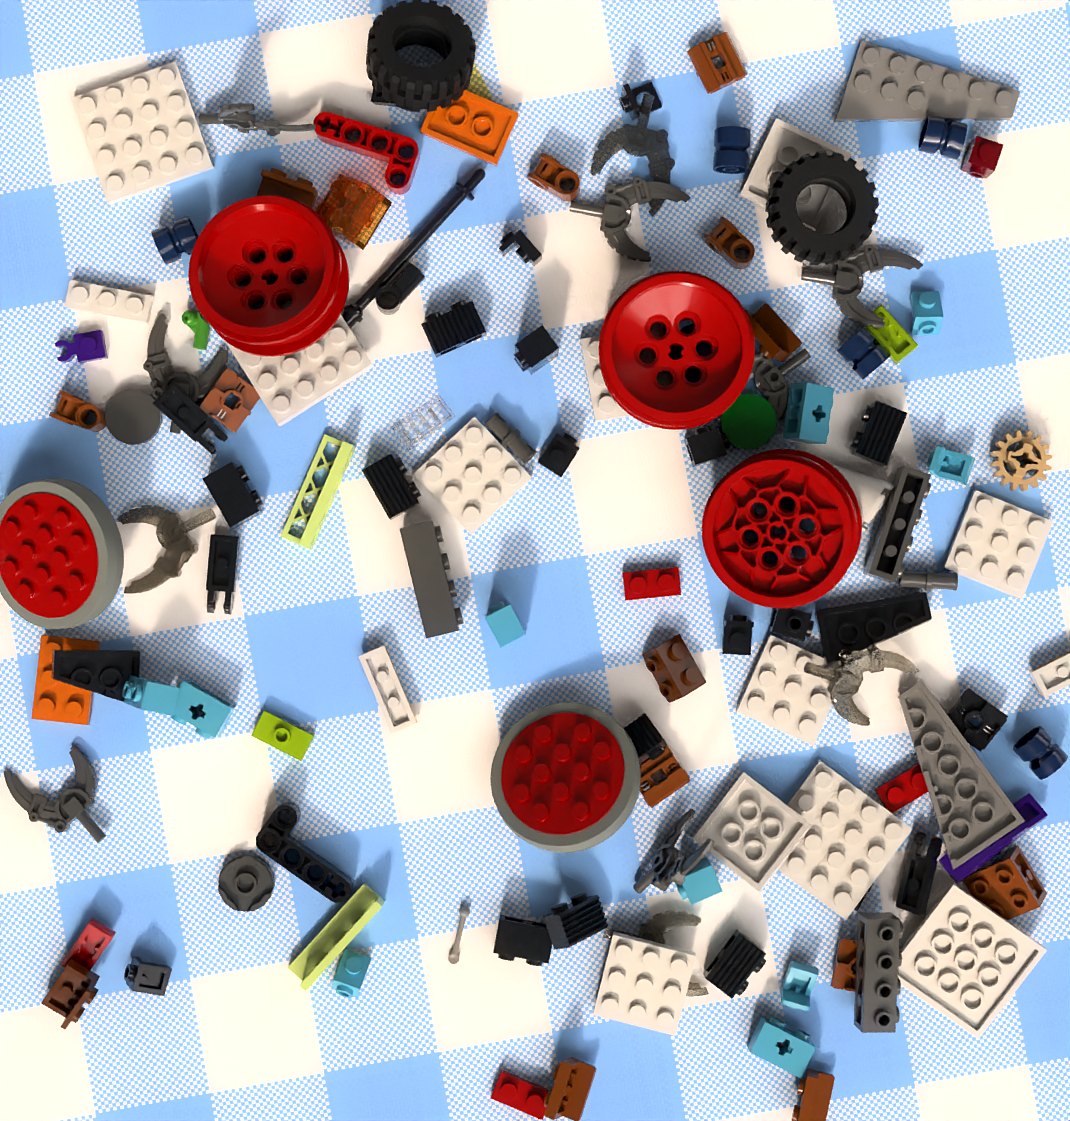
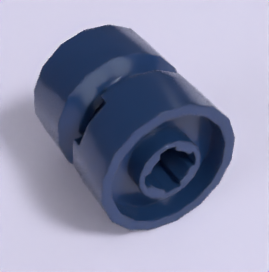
[918,115,968,160]
[713,126,751,174]
[151,216,199,265]
[837,326,891,380]
[1013,726,1068,780]

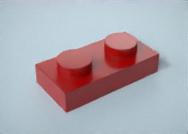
[622,567,681,601]
[874,762,928,813]
[490,1070,549,1120]

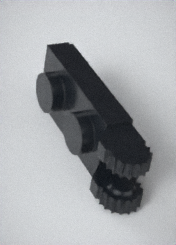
[152,383,228,455]
[206,534,240,615]
[895,831,943,916]

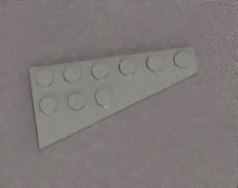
[835,40,1020,122]
[898,680,1024,870]

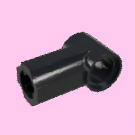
[375,261,425,315]

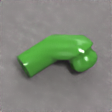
[182,310,210,350]

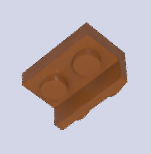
[256,168,318,209]

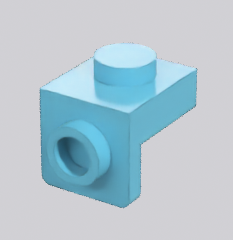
[909,291,944,336]
[927,445,975,485]
[331,949,372,998]
[781,960,819,1011]

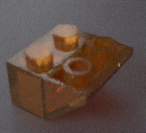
[316,174,392,250]

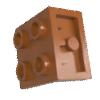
[963,845,1047,920]

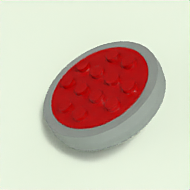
[0,479,124,629]
[490,702,641,853]

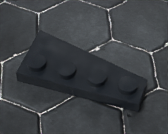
[814,592,932,667]

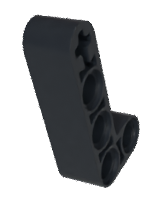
[256,802,353,903]

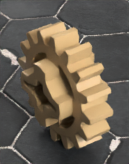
[989,430,1053,491]

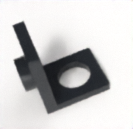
[619,82,662,121]

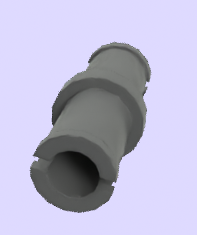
[485,412,537,465]
[899,569,958,591]

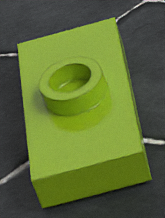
[859,304,919,365]
[251,710,315,761]

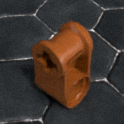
[526,153,580,202]
[702,217,755,270]
[49,390,106,432]

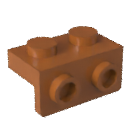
[544,1057,597,1121]
[791,1068,835,1121]

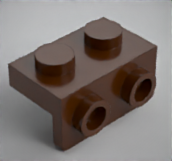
[745,303,802,362]
[642,634,707,703]
[41,959,100,1029]

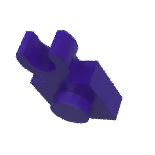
[55,330,108,363]

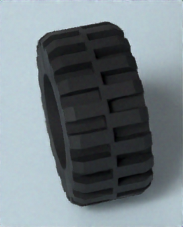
[366,0,476,112]
[765,151,879,266]

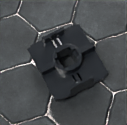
[947,688,1008,752]

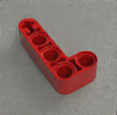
[313,112,420,195]

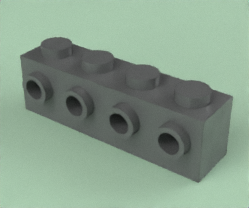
[863,466,931,583]
[399,521,464,639]
[854,912,903,1033]

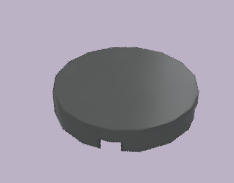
[105,389,162,445]
[218,855,275,912]

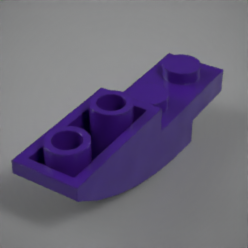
[938,793,1048,884]

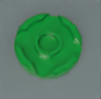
[721,394,777,450]

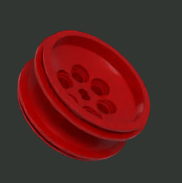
[188,196,350,357]
[599,271,755,430]
[702,449,862,608]

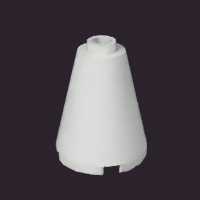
[831,464,894,534]

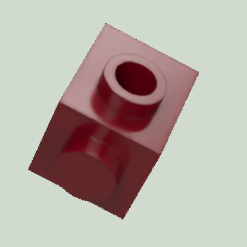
[961,136,1004,179]

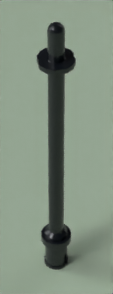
[341,168,486,329]

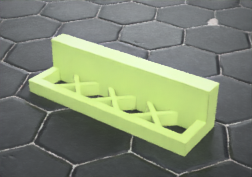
[280,434,356,550]
[288,882,385,991]

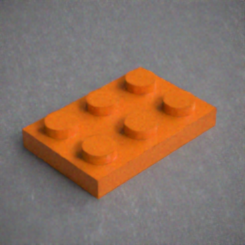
[420,90,519,166]
[31,635,100,725]

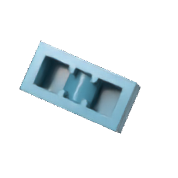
[782,382,834,444]
[485,602,526,648]
[122,675,180,716]
[171,679,236,739]
[675,857,723,905]
[747,1016,816,1078]

